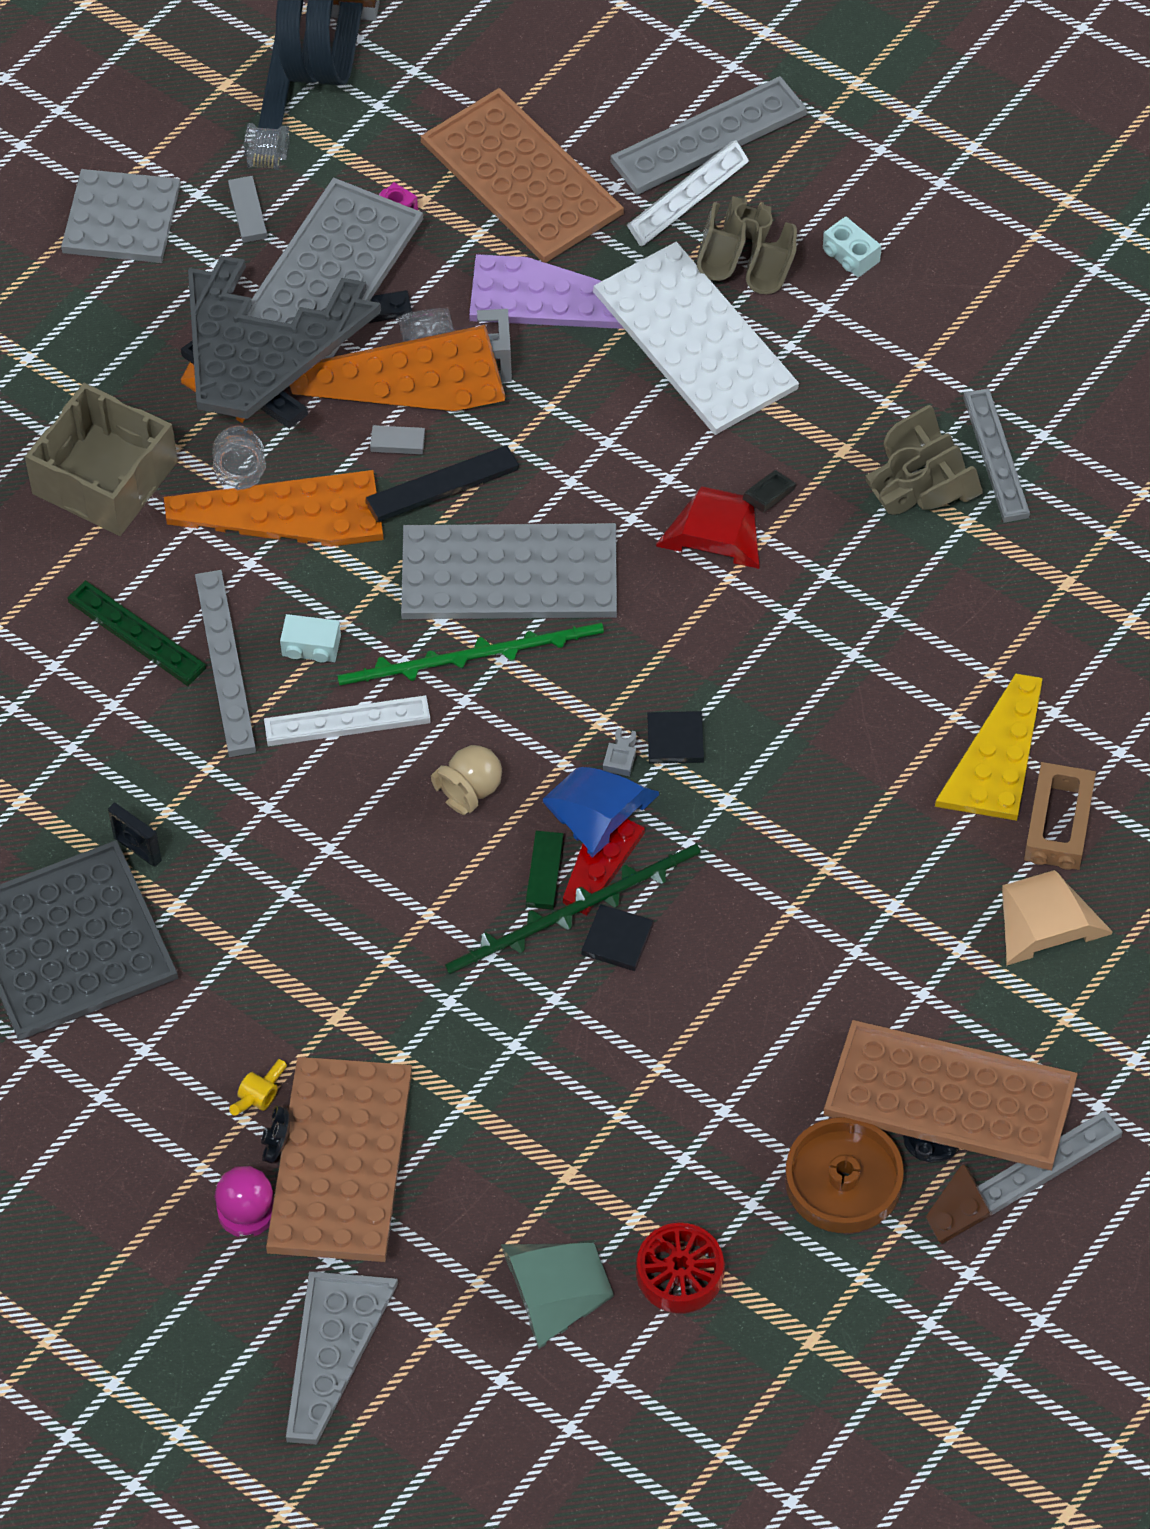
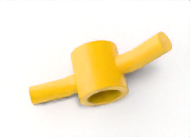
[229,1059,287,1116]

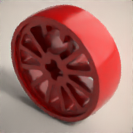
[636,1223,725,1314]

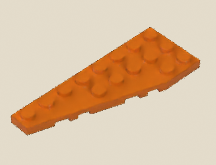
[290,325,506,411]
[163,470,384,547]

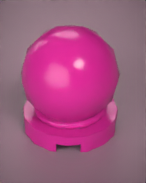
[214,1166,274,1237]

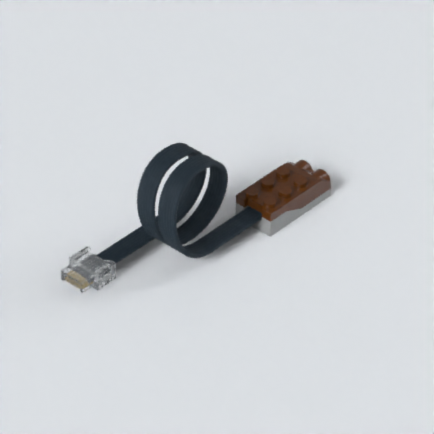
[244,0,380,170]

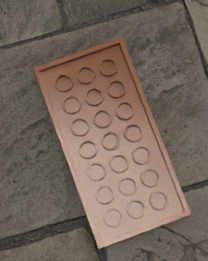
[421,88,624,263]
[823,1020,1078,1171]
[266,1057,412,1262]

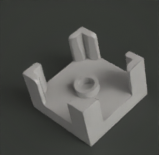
[477,309,512,382]

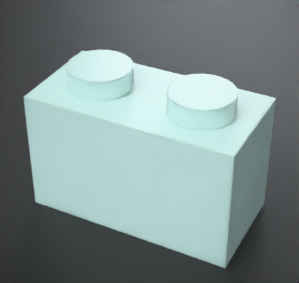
[280,614,341,662]

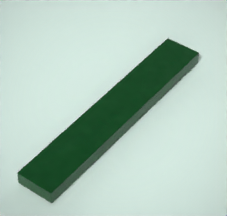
[67,580,206,686]

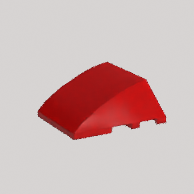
[656,486,759,569]

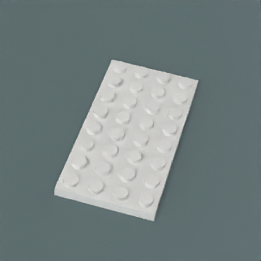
[593,242,799,435]

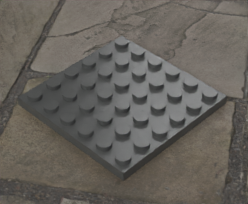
[0,840,178,1041]

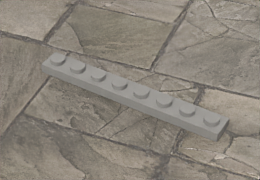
[195,570,256,757]

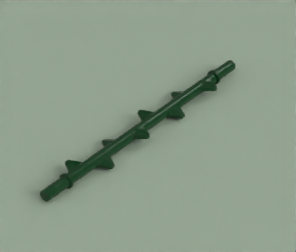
[445,843,701,975]

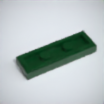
[526,831,564,910]

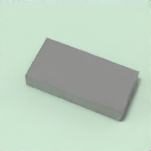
[370,425,425,454]

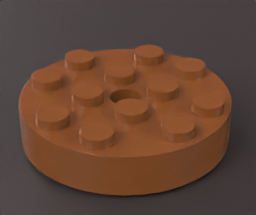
[785,1117,904,1233]

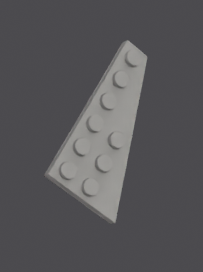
[286,1272,398,1445]

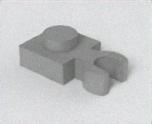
[603,728,636,777]

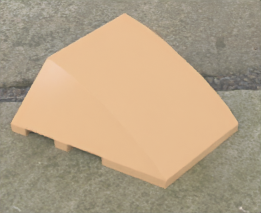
[1002,870,1112,966]

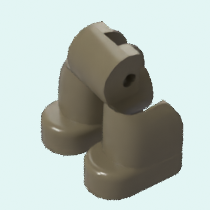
[697,196,797,294]
[866,405,982,515]

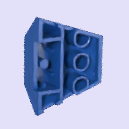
[543,767,659,858]

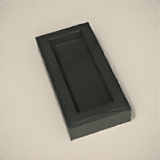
[743,470,796,513]

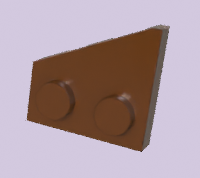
[926,1165,993,1244]

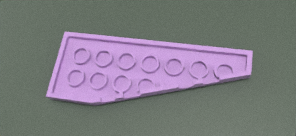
[469,254,624,329]

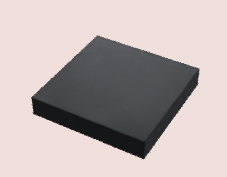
[647,711,704,764]
[108,802,162,867]
[581,904,653,971]

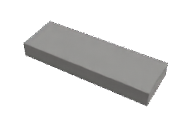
[228,176,267,243]

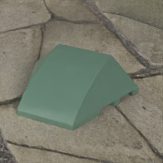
[501,1243,614,1349]

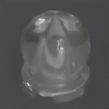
[211,425,266,490]

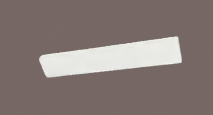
[627,140,749,246]
[264,696,430,746]

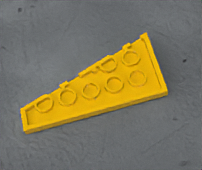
[935,674,1043,821]

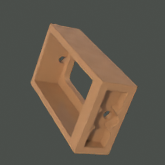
[1024,762,1096,870]

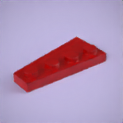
[563,819,645,916]

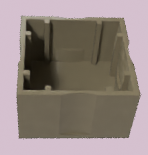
[25,383,178,536]

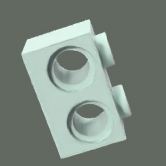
[823,216,881,278]

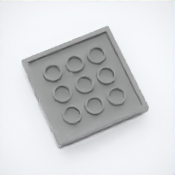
[61,169,180,263]

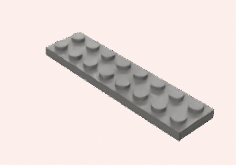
[611,76,807,195]

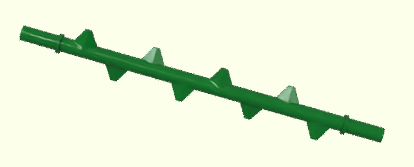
[337,623,604,686]

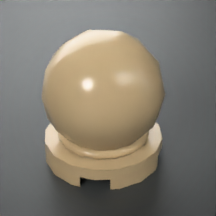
[431,745,502,815]

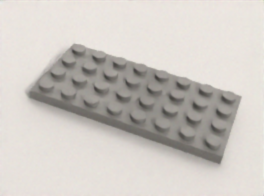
[247,178,423,359]
[401,523,617,619]

